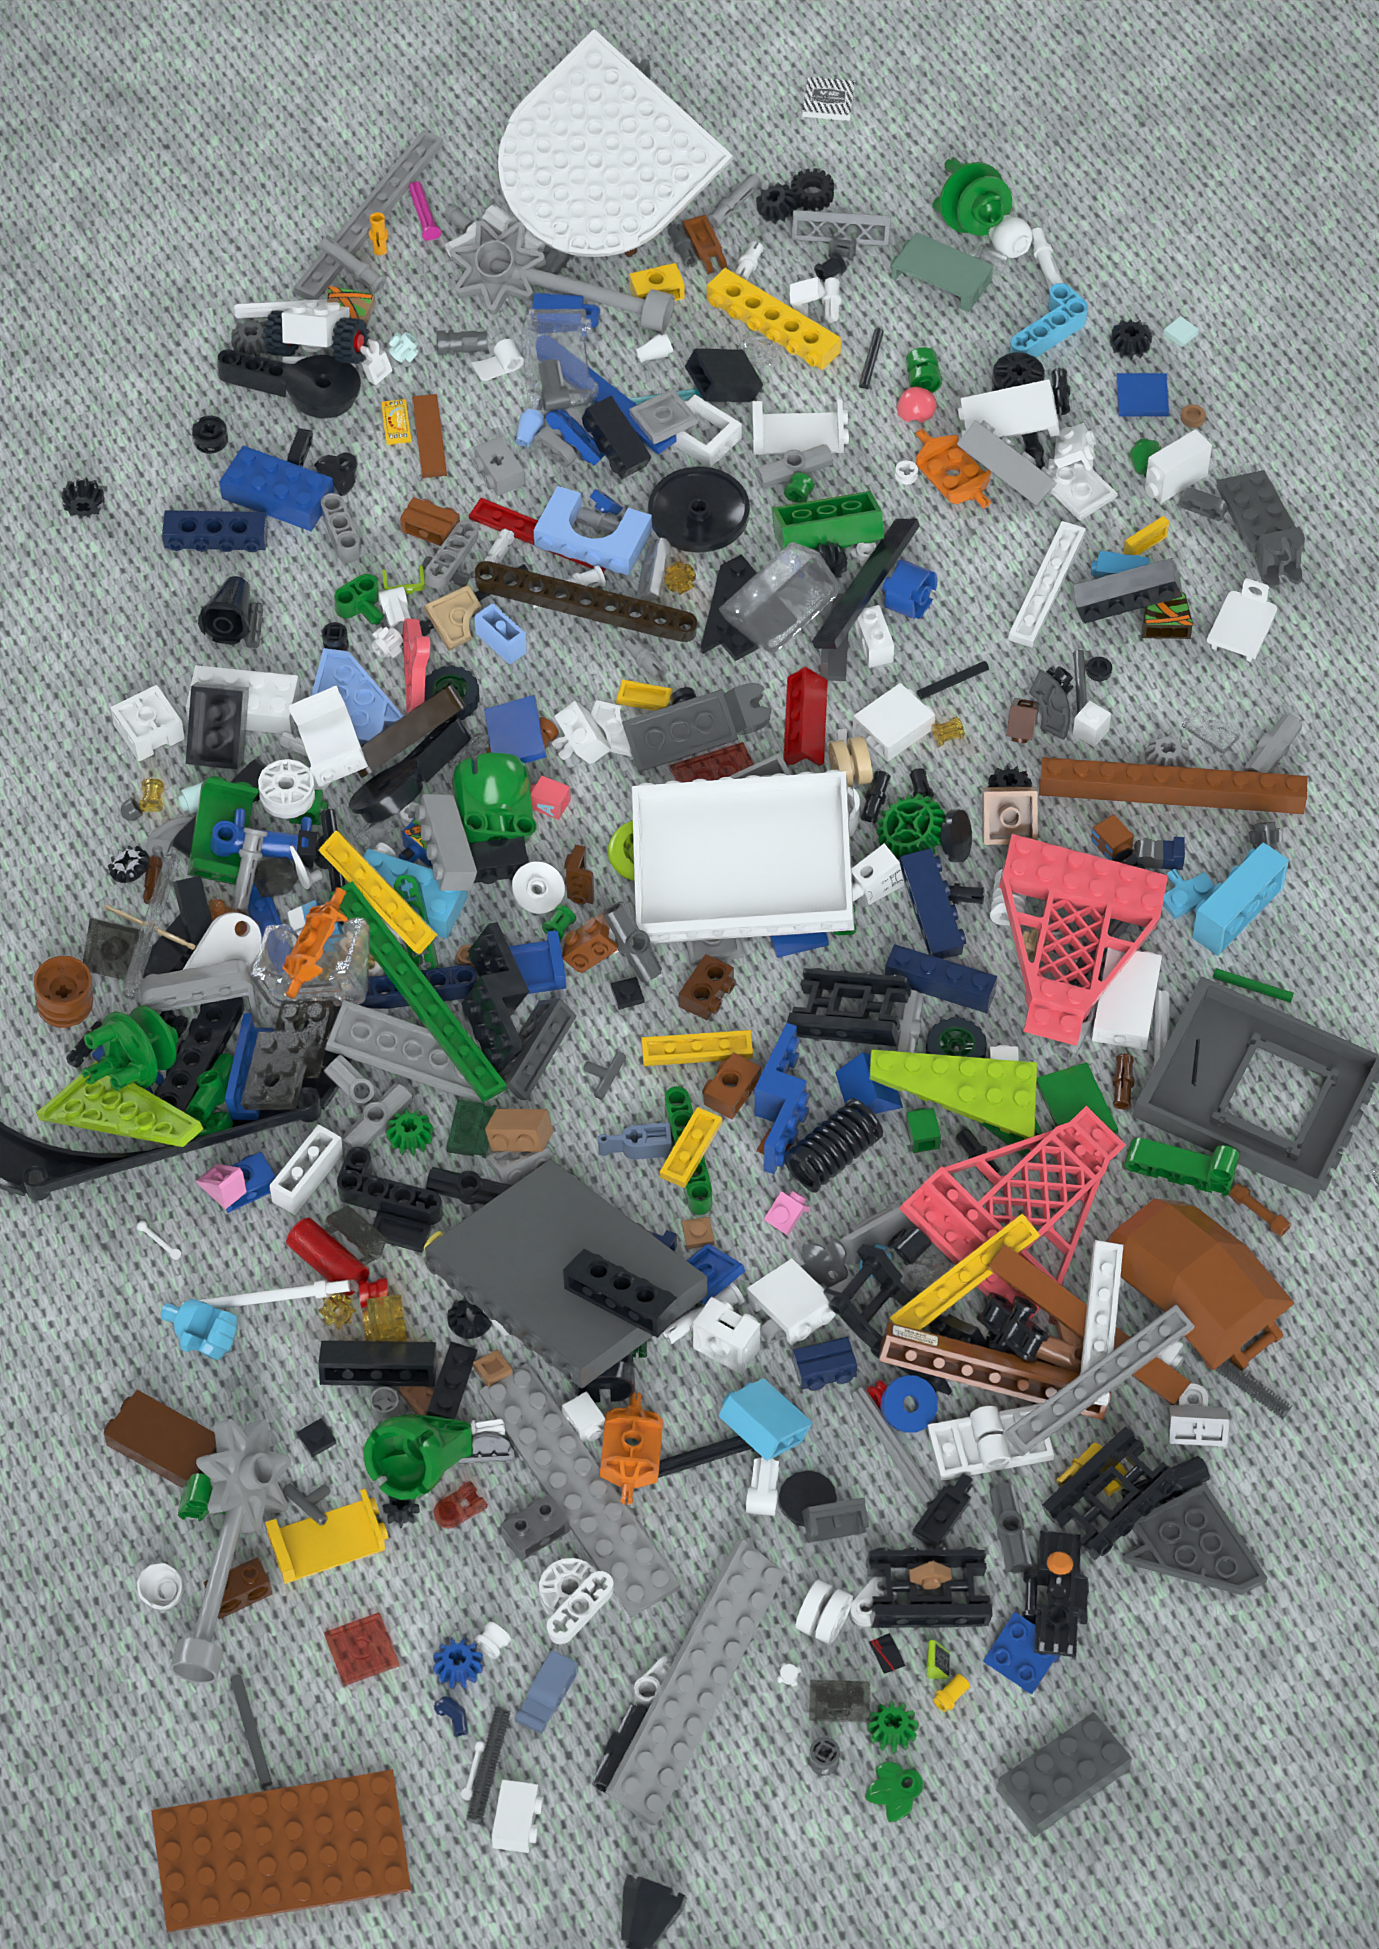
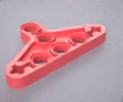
[403,618,430,714]

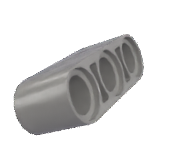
[321,493,361,563]

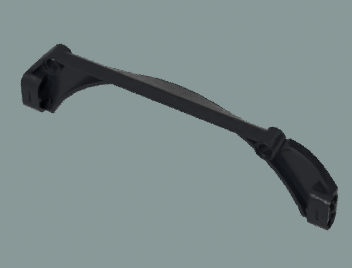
[0,999,352,1201]

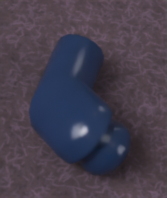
[434,1696,468,1736]

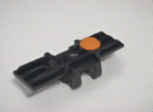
[1021,1530,1089,1657]

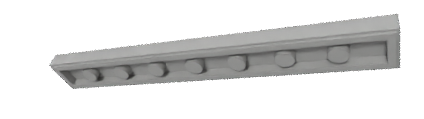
[1004,1305,1195,1457]

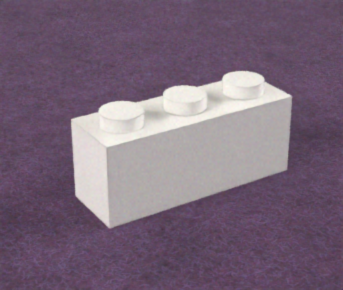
[270,1124,344,1215]

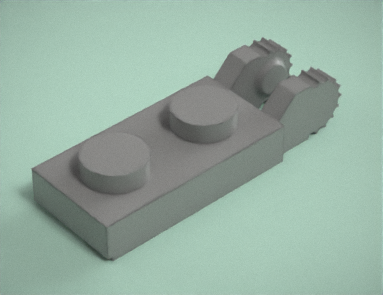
[636,537,671,602]

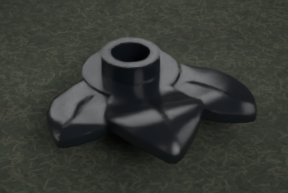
[314,452,358,496]

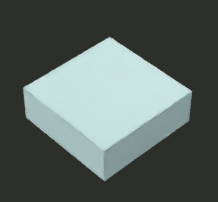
[1163,316,1199,347]

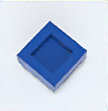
[590,489,623,515]

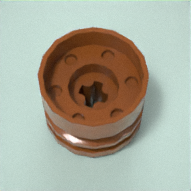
[34,956,93,1028]

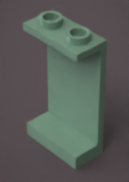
[890,232,993,312]

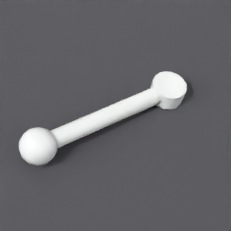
[137,1220,181,1260]
[461,1741,486,1800]

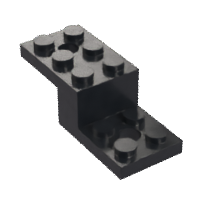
[461,922,529,1072]

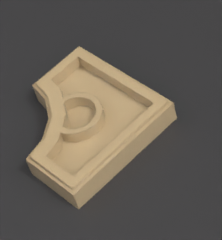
[424,585,481,651]

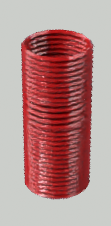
[286,1217,369,1296]

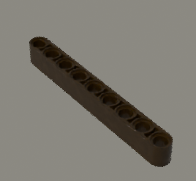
[475,561,697,642]

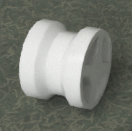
[473,1622,511,1660]

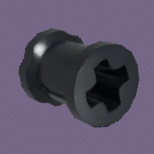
[814,253,847,282]

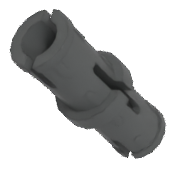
[668,223,698,267]

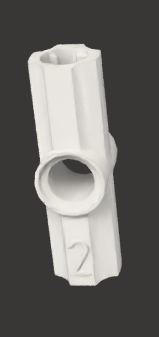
[482,205,546,253]

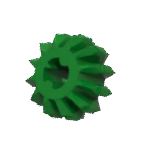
[386,1108,434,1157]
[867,1700,919,1753]

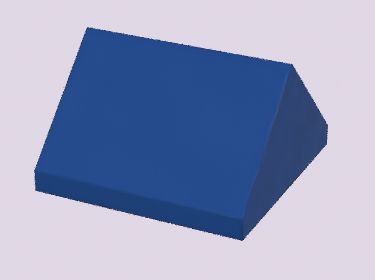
[835,1052,903,1116]

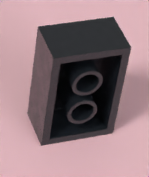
[185,682,249,770]

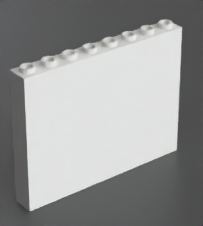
[632,770,854,944]

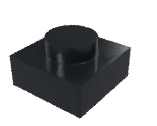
[610,977,644,1010]
[296,1418,337,1458]

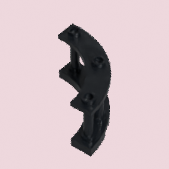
[823,1244,988,1395]

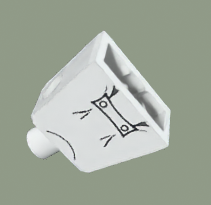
[852,844,905,905]

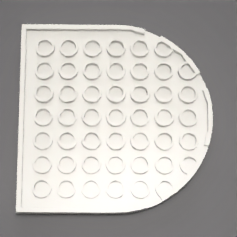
[498,29,733,257]

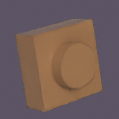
[682,1217,715,1249]
[473,1349,513,1387]
[909,1561,952,1589]

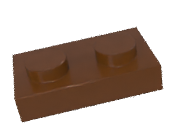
[564,844,595,905]

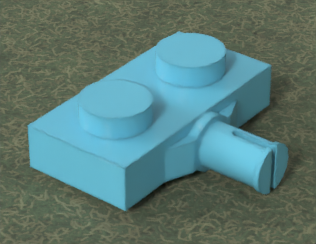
[1163,869,1215,920]

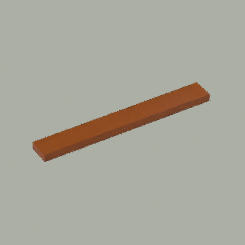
[987,1244,1191,1405]

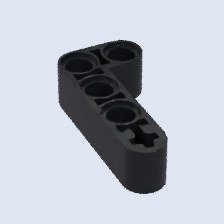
[337,1147,443,1225]

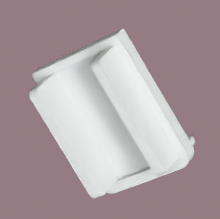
[1207,578,1277,662]

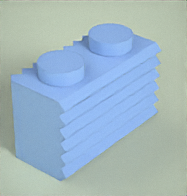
[474,604,527,664]

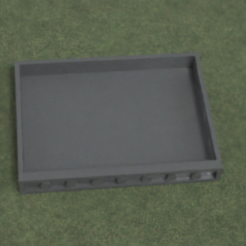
[425,1159,707,1388]

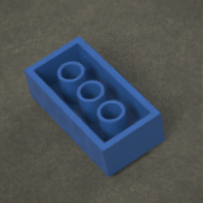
[219,445,334,532]

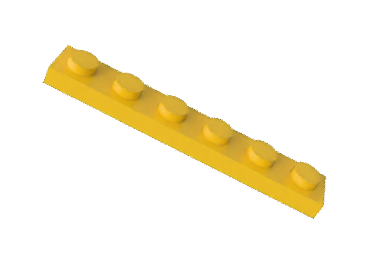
[319,830,438,955]
[889,1213,1040,1330]

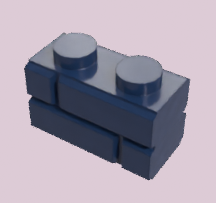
[792,1337,857,1391]

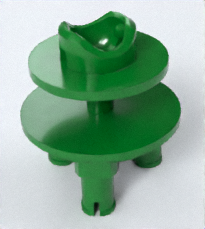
[932,157,1012,236]
[82,1006,178,1091]

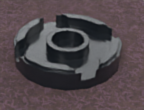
[941,809,972,862]
[779,1471,837,1527]

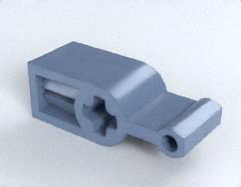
[598,1123,672,1160]
[515,1650,578,1734]

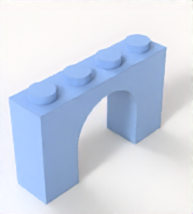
[534,486,652,576]

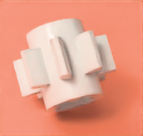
[371,627,403,658]

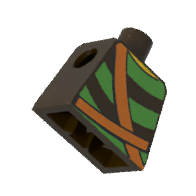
[1141,592,1193,639]

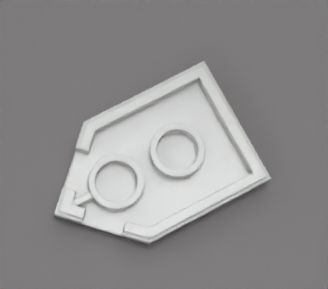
[1048,459,1118,520]

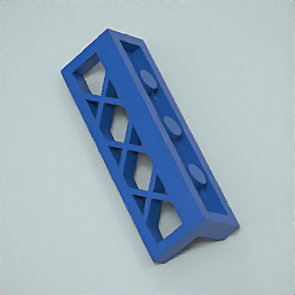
[225,1013,276,1120]

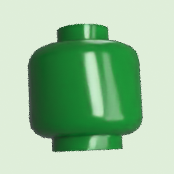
[1129,438,1162,477]

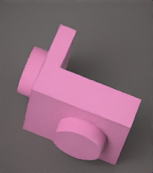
[764,1190,811,1235]

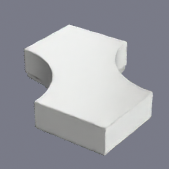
[591,700,632,757]

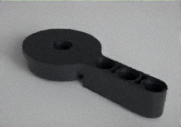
[217,349,361,418]
[349,715,472,823]

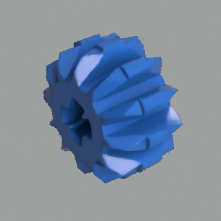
[433,1637,483,1690]

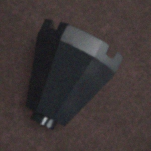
[621,1874,687,1949]

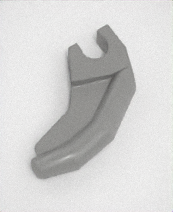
[146,816,194,857]

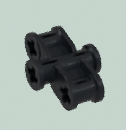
[976,1292,1049,1362]

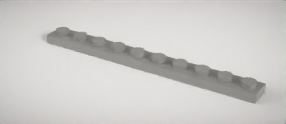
[294,130,444,300]

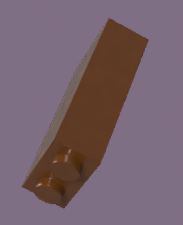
[104,1390,217,1488]

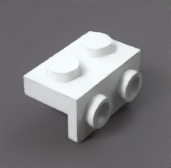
[1054,423,1096,470]

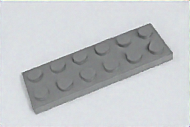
[325,1000,484,1104]

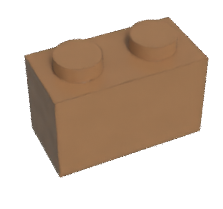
[485,1109,554,1152]

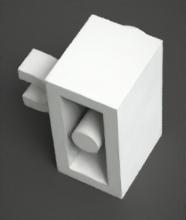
[552,701,612,764]

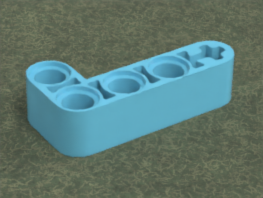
[1010,283,1088,358]

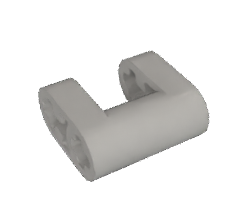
[533,407,594,467]

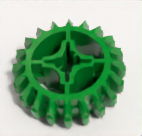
[876,793,947,860]

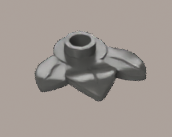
[800,1238,848,1287]

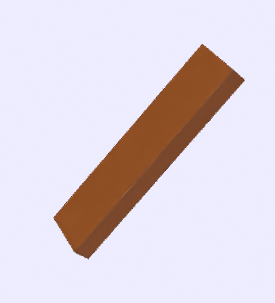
[412,394,447,478]

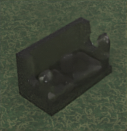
[324,1205,387,1265]

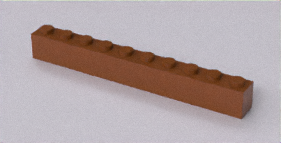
[1039,757,1308,814]

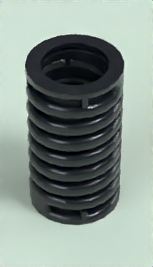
[784,1098,883,1193]

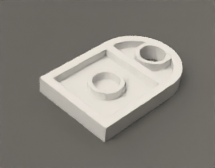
[183,912,261,970]

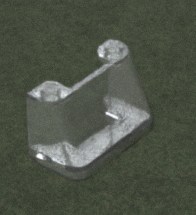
[521,309,598,415]
[250,918,370,1010]

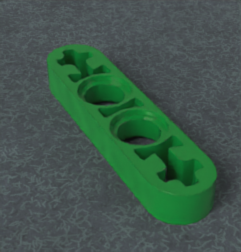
[394,875,439,971]

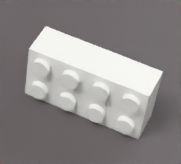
[186,665,300,734]

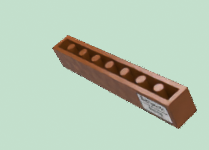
[879,1322,1111,1420]

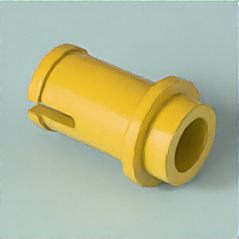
[933,1674,971,1712]

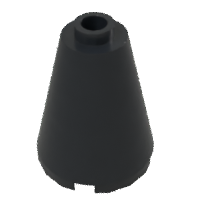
[198,576,250,645]

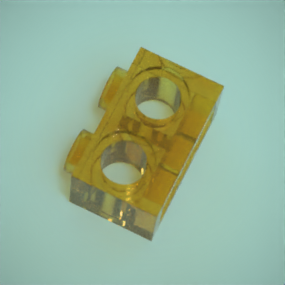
[362,1295,407,1342]

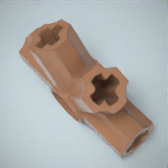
[1036,1322,1116,1388]

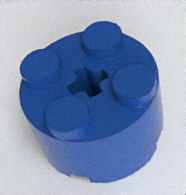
[882,559,938,619]

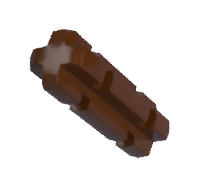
[143,856,162,905]

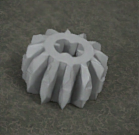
[1145,732,1190,767]

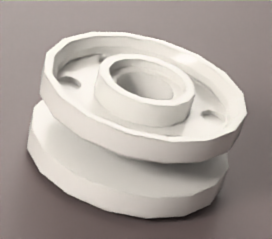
[258,759,315,819]
[539,1558,601,1625]

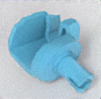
[161,1299,238,1360]

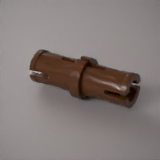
[1112,1054,1135,1110]

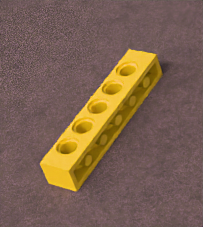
[707,268,841,370]

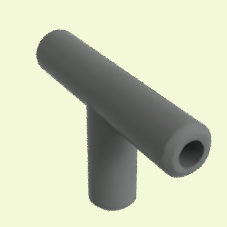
[583,1052,626,1100]
[283,1484,330,1525]

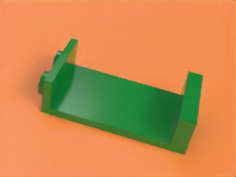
[187,776,259,885]

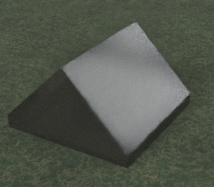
[83,917,147,982]

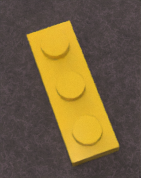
[659,1107,722,1188]

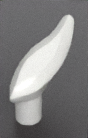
[290,846,323,889]

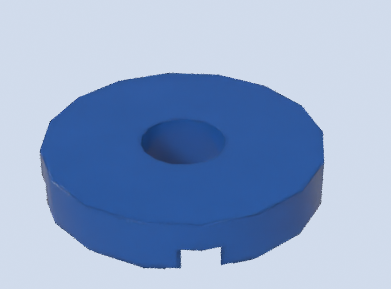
[881,1375,938,1433]

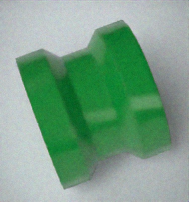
[784,473,815,503]

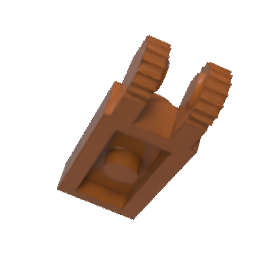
[682,215,727,274]

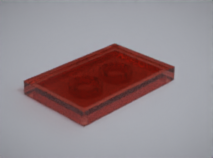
[670,742,754,783]

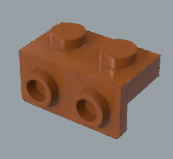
[562,912,618,973]

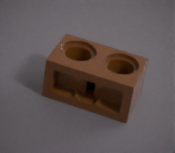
[679,954,736,1020]
[204,1557,273,1619]

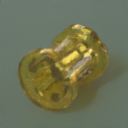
[931,716,965,747]
[139,778,165,812]

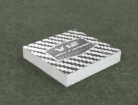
[803,77,855,121]

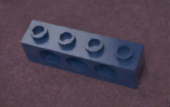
[162,510,268,553]

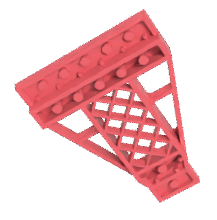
[998,834,1168,1046]
[899,1106,1126,1320]

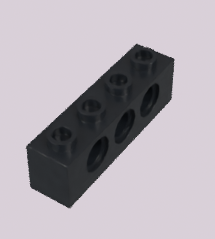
[563,1249,678,1338]

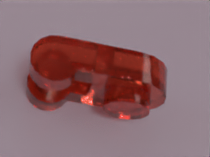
[434,1481,488,1529]

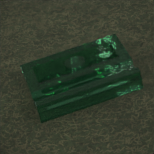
[446,1100,497,1158]

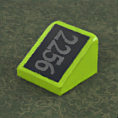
[927,1640,950,1679]

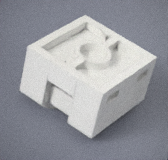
[110,685,185,762]
[693,1297,760,1375]

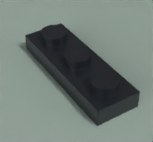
[426,1341,478,1420]

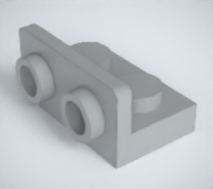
[486,1145,552,1185]

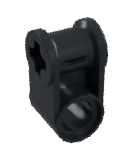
[886,1227,932,1266]

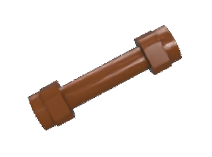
[1229,1183,1291,1237]

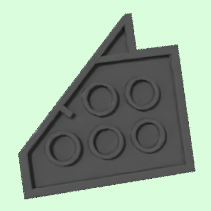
[1123,1483,1268,1595]

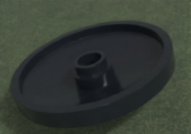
[648,466,750,553]

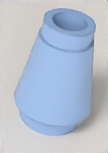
[515,409,544,447]

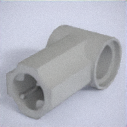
[324,1055,374,1106]

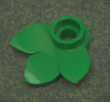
[865,1762,924,1822]

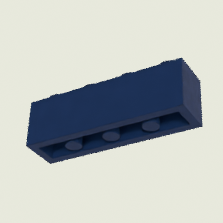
[900,848,966,959]
[885,944,997,1013]

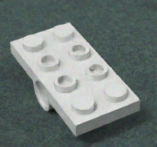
[927,1404,1054,1481]

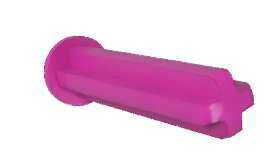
[409,181,441,241]

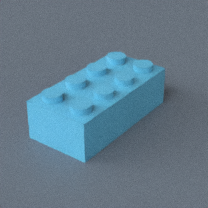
[1192,842,1289,956]
[364,849,468,939]

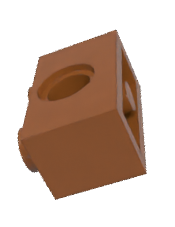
[702,1052,762,1120]

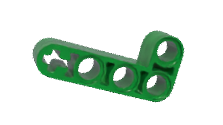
[1124,1138,1239,1196]

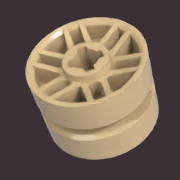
[828,736,872,787]

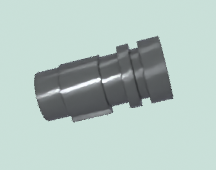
[436,330,487,355]

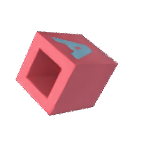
[530,776,571,820]

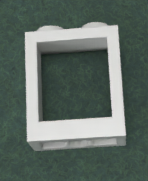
[673,395,742,467]

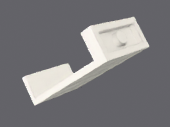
[958,380,1060,439]
[752,400,849,455]
[288,685,368,787]
[1092,948,1162,1050]

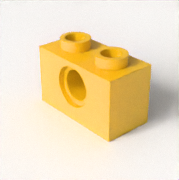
[629,263,685,301]

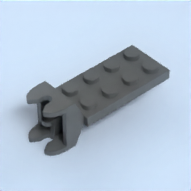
[1216,470,1305,589]
[622,683,772,772]

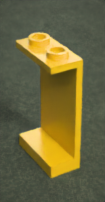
[265,1489,388,1584]

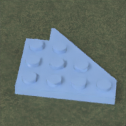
[311,648,403,745]

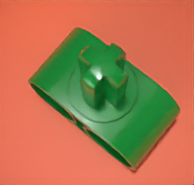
[334,574,384,625]
[178,1474,226,1522]

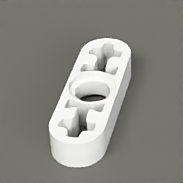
[547,1571,614,1644]

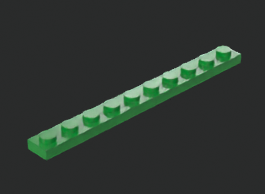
[329,881,507,1103]

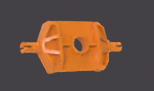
[915,428,991,509]
[282,888,348,999]
[599,1392,663,1505]

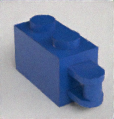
[531,293,600,333]

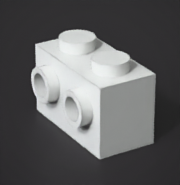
[492,1780,544,1853]

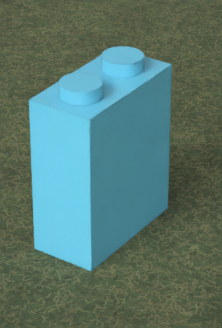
[718,1378,813,1461]

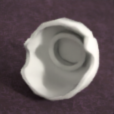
[137,1563,185,1611]

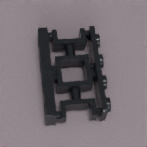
[787,968,912,1047]
[1042,1426,1178,1560]
[866,1547,993,1628]

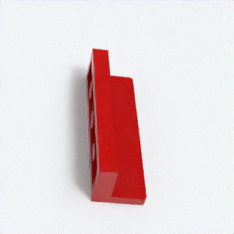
[783,666,828,766]

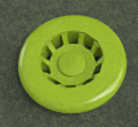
[608,820,635,881]

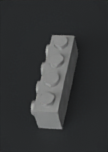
[957,420,1057,507]
[415,794,477,891]

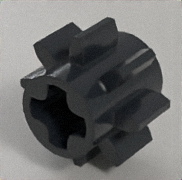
[1046,666,1074,696]
[383,1496,420,1528]

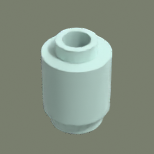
[177,782,203,815]

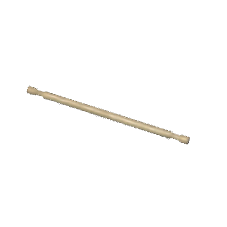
[104,904,195,950]

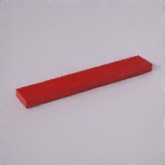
[469,497,606,573]

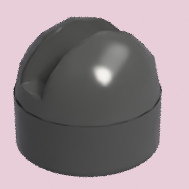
[121,797,143,821]

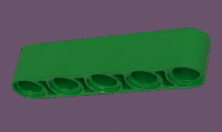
[665,1086,712,1215]

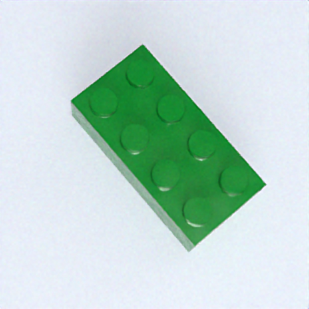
[772,491,884,557]

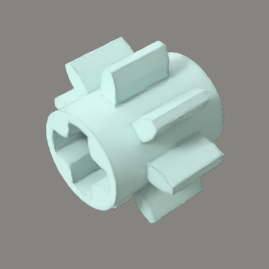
[388,332,419,362]

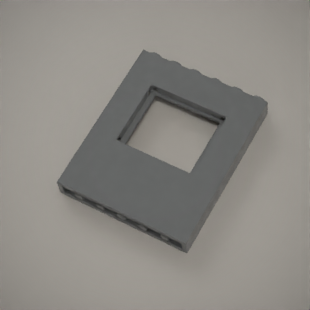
[1132,976,1379,1198]

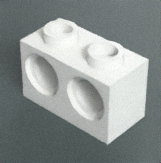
[854,605,894,668]

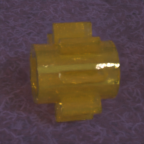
[664,561,696,595]
[318,1293,356,1330]

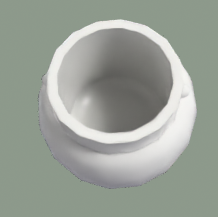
[989,215,1033,258]

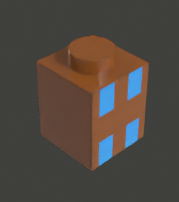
[1091,814,1134,860]

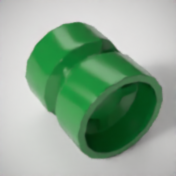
[906,347,942,393]

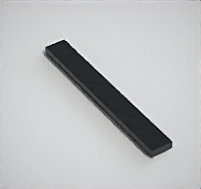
[812,519,920,649]

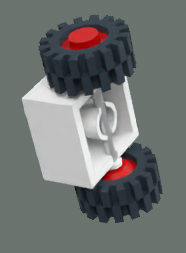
[263,300,370,364]

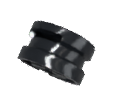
[192,415,228,454]

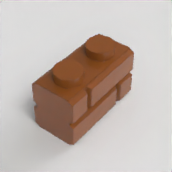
[400,497,460,546]

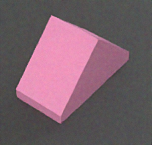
[196,1164,246,1210]

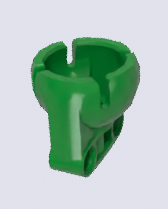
[452,753,537,843]
[363,1414,473,1500]

